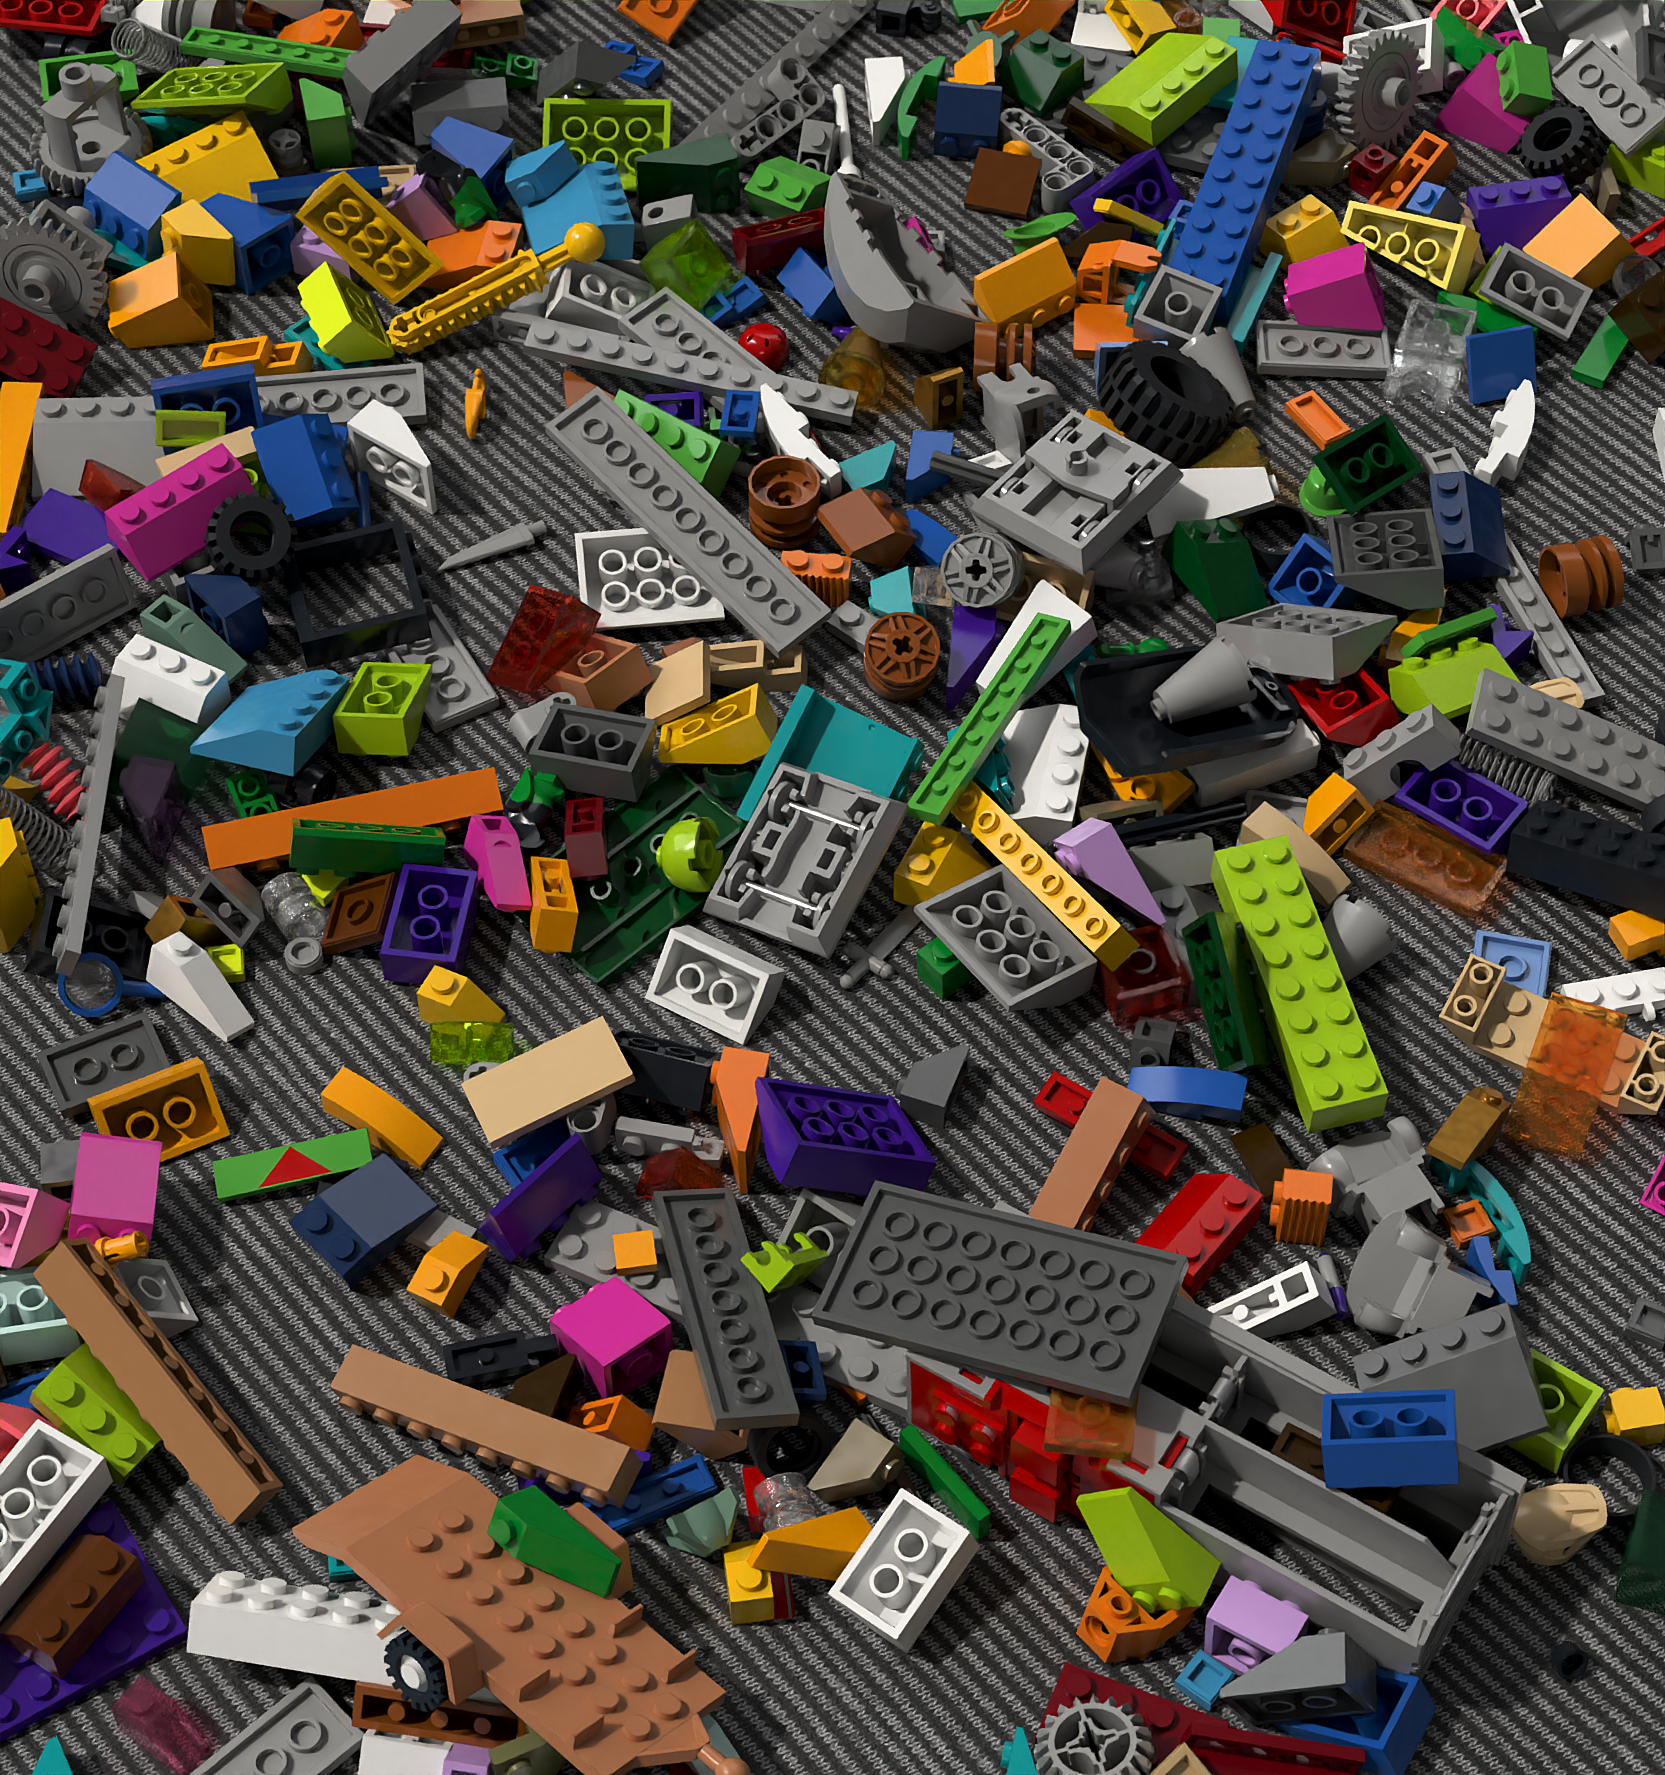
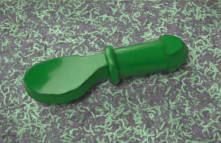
[1096,638,1170,659]

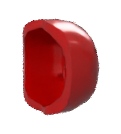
[738,323,789,372]

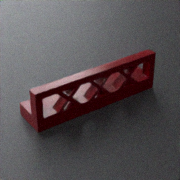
[1179,1722,1365,1775]

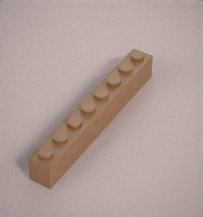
[33,1237,284,1525]
[329,1344,644,1508]

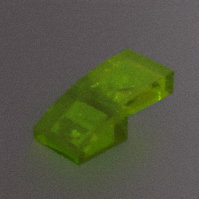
[430,1021,514,1065]

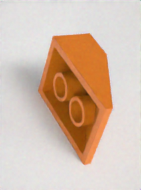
[277,8,365,82]
[418,220,525,290]
[710,1046,771,1194]

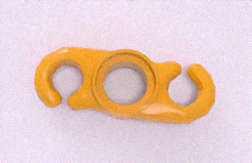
[465,368,486,440]

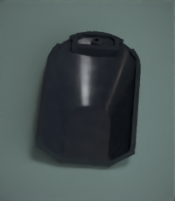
[1073,646,1300,778]

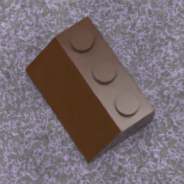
[0,1534,146,1680]

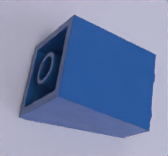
[430,116,516,223]
[200,192,296,296]

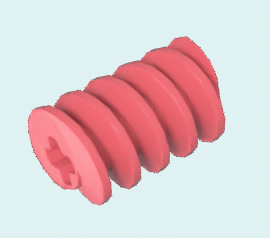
[19,741,86,823]

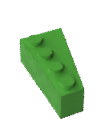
[614,389,742,501]

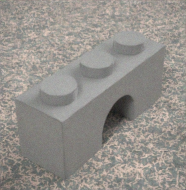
[1343,703,1461,807]

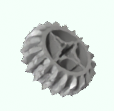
[1034,1694,1155,1775]

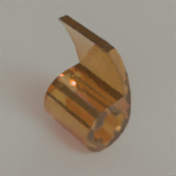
[1161,0,1201,35]

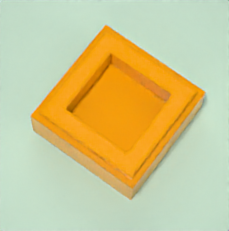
[612,1230,658,1276]

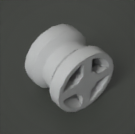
[269,129,303,169]

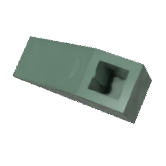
[140,594,249,685]

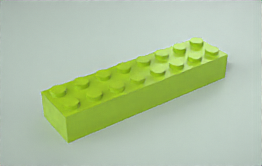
[1210,835,1389,1134]

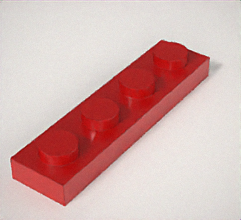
[1033,1071,1188,1182]

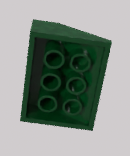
[1181,911,1275,1074]

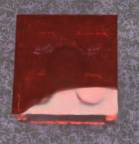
[1090,923,1191,1027]

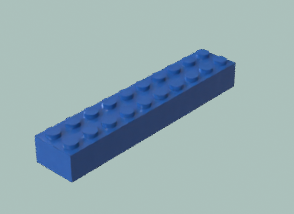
[1169,39,1322,322]

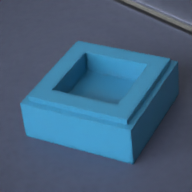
[13,169,50,203]
[1174,1649,1235,1712]

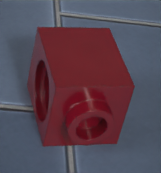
[1348,143,1397,200]

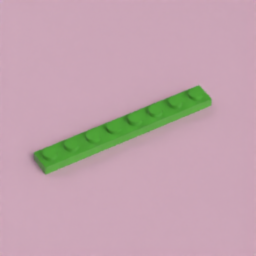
[907,613,1072,826]

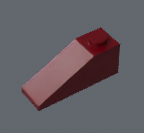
[564,796,608,881]

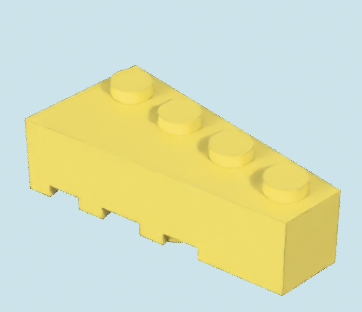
[1340,200,1481,295]

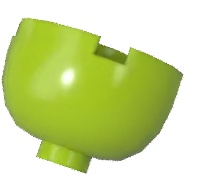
[656,817,723,892]

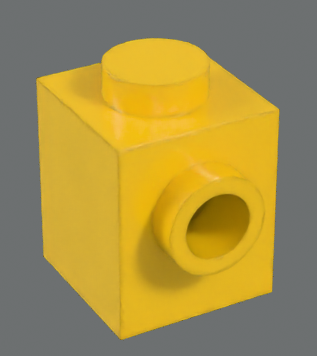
[1599,1386,1665,1446]

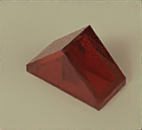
[635,1146,722,1199]

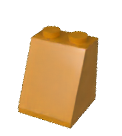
[1522,193,1642,289]
[107,251,214,349]

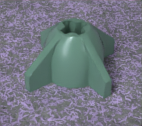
[965,19,1020,82]
[662,1485,741,1558]

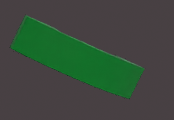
[897,56,946,161]

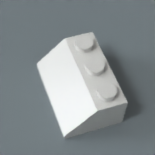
[111,634,232,748]
[645,925,786,1045]
[828,1488,980,1653]

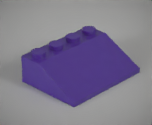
[755,1076,936,1197]

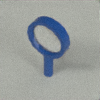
[57,952,166,1017]

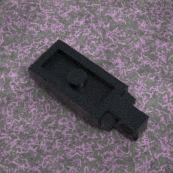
[442,1329,560,1386]

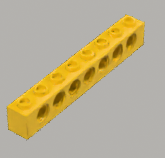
[950,780,1140,972]

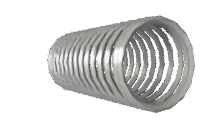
[111,18,199,74]
[1452,730,1558,810]
[0,784,77,878]

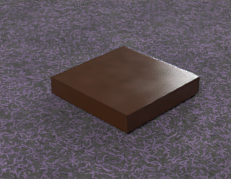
[964,147,1042,220]
[321,872,400,955]

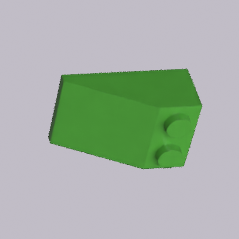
[39,48,139,110]

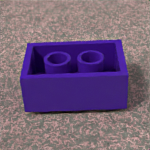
[380,863,481,984]

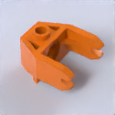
[1076,240,1162,305]
[1076,1565,1199,1663]

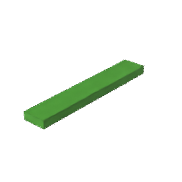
[180,26,360,79]

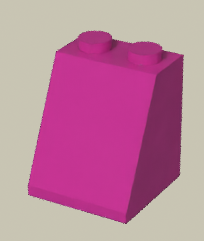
[1432,52,1544,153]
[1283,242,1385,331]
[67,1132,162,1259]
[549,1276,673,1399]

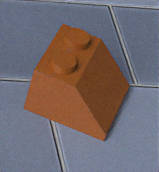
[814,487,917,569]

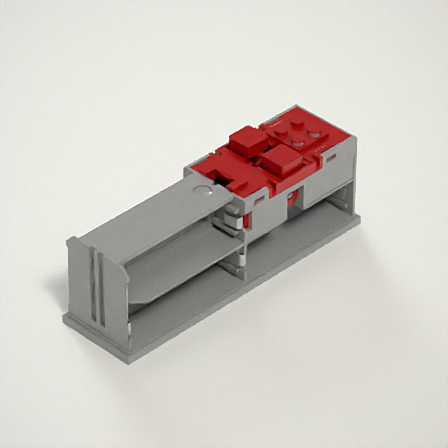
[906,1200,1527,1680]

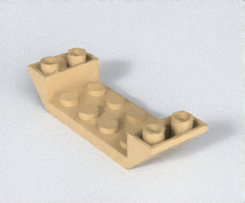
[1439,954,1665,1115]

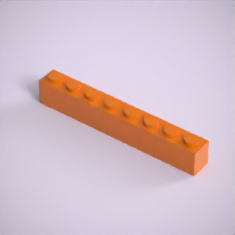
[201,767,504,874]

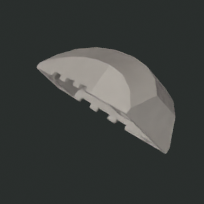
[1506,0,1664,140]
[824,171,992,354]

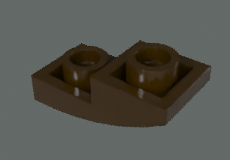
[1229,1122,1292,1204]

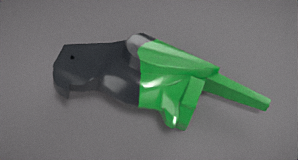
[416,149,499,229]
[505,768,565,857]

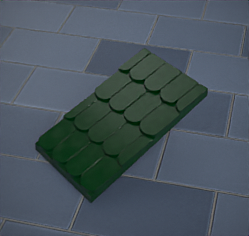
[513,765,760,988]

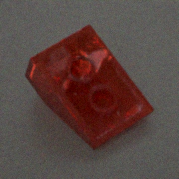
[485,584,602,695]

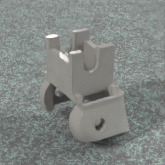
[977,362,1061,465]
[1307,1116,1445,1236]
[1346,1210,1494,1339]

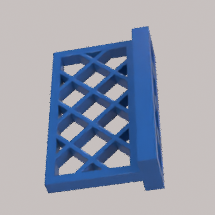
[249,166,389,211]

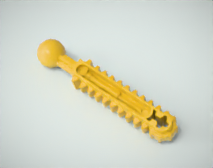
[386,222,606,355]

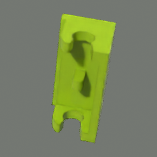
[740,1232,830,1293]

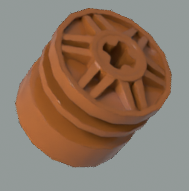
[973,322,1037,393]
[748,455,821,549]
[1538,535,1624,619]
[863,612,940,702]

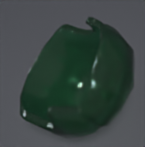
[703,761,759,802]

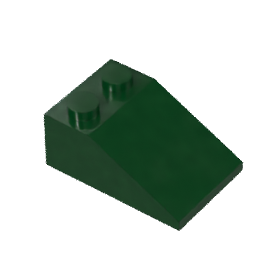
[634,133,741,214]
[1312,413,1424,516]
[1160,518,1269,623]

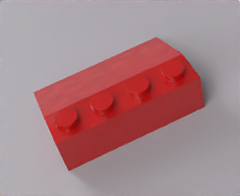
[0,0,115,37]

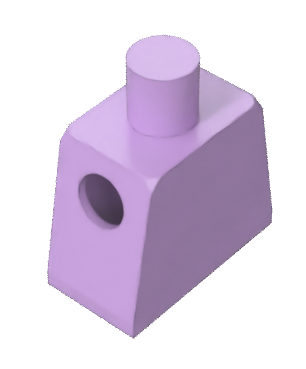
[387,174,459,241]

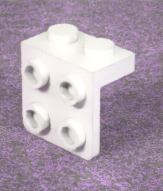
[1071,0,1132,56]

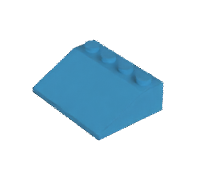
[520,161,635,260]
[190,669,350,777]

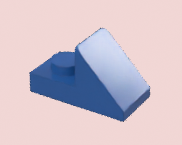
[719,390,761,445]

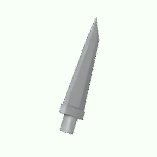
[435,520,547,572]

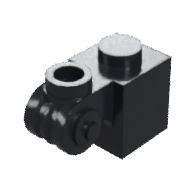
[876,0,942,39]

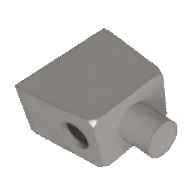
[633,194,705,263]

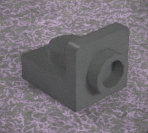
[1624,523,1665,573]
[1128,1016,1177,1071]

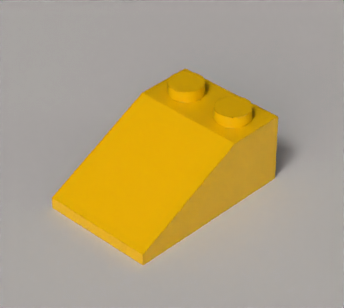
[657,683,778,764]

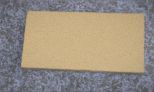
[461,1016,636,1150]

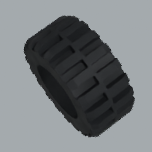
[1099,340,1233,464]

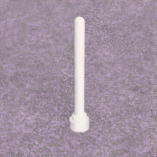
[833,84,862,180]

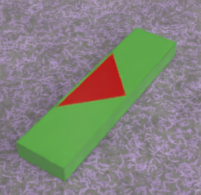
[212,1128,374,1203]

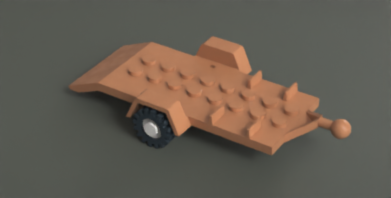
[292,1455,751,1775]

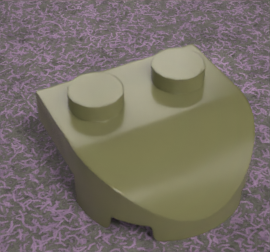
[488,1722,566,1775]

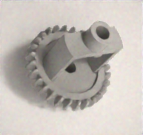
[1317,29,1423,151]
[29,63,154,196]
[0,199,113,331]

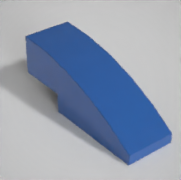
[1127,1066,1248,1123]

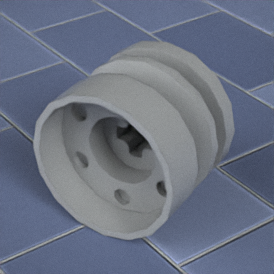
[161,0,237,44]
[940,532,1026,608]

